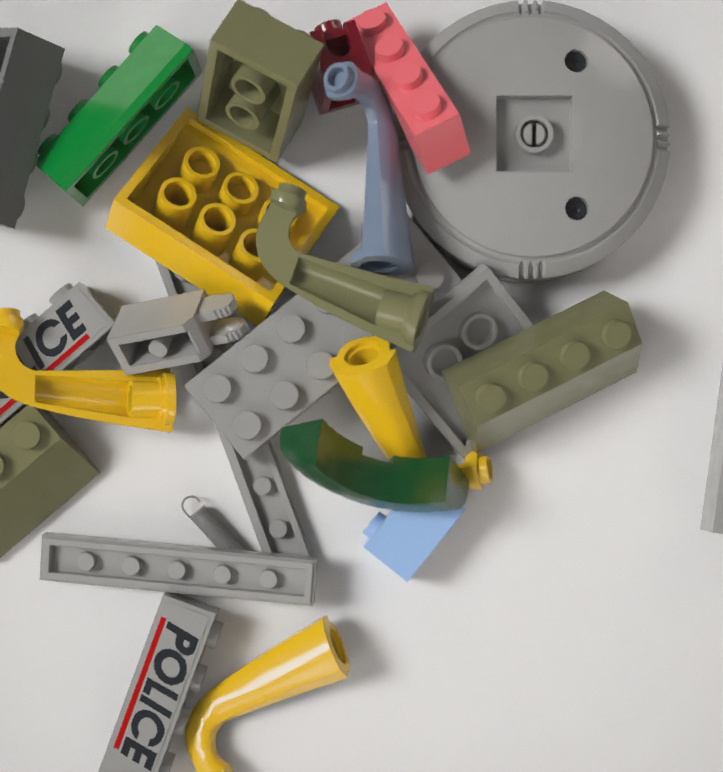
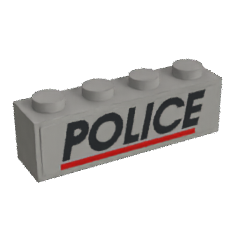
[0,282,116,428]
[98,592,224,772]

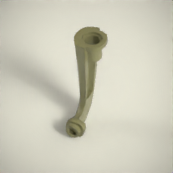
[256,182,434,353]

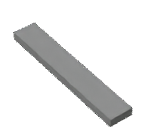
[39,532,318,606]

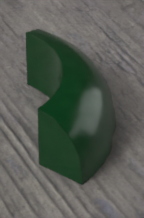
[280,418,469,512]

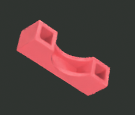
[346,2,471,175]

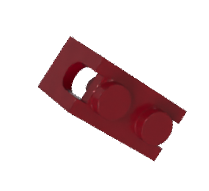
[309,19,373,115]

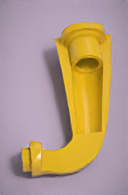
[0,308,177,433]
[329,336,493,489]
[185,615,350,772]

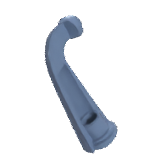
[323,62,415,276]

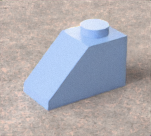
[362,506,466,582]

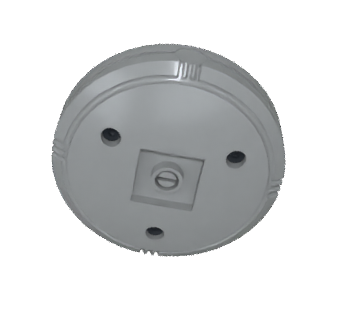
[393,0,670,283]

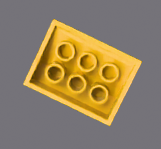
[105,108,340,326]

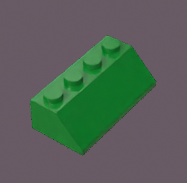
[36,25,203,206]

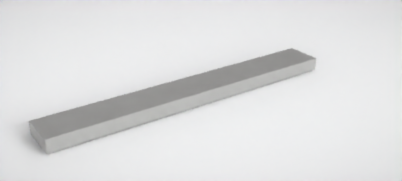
[155,260,313,557]

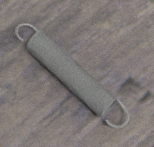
[181,495,245,550]

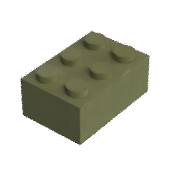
[197,0,324,163]

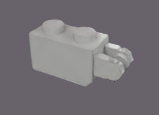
[106,289,250,375]

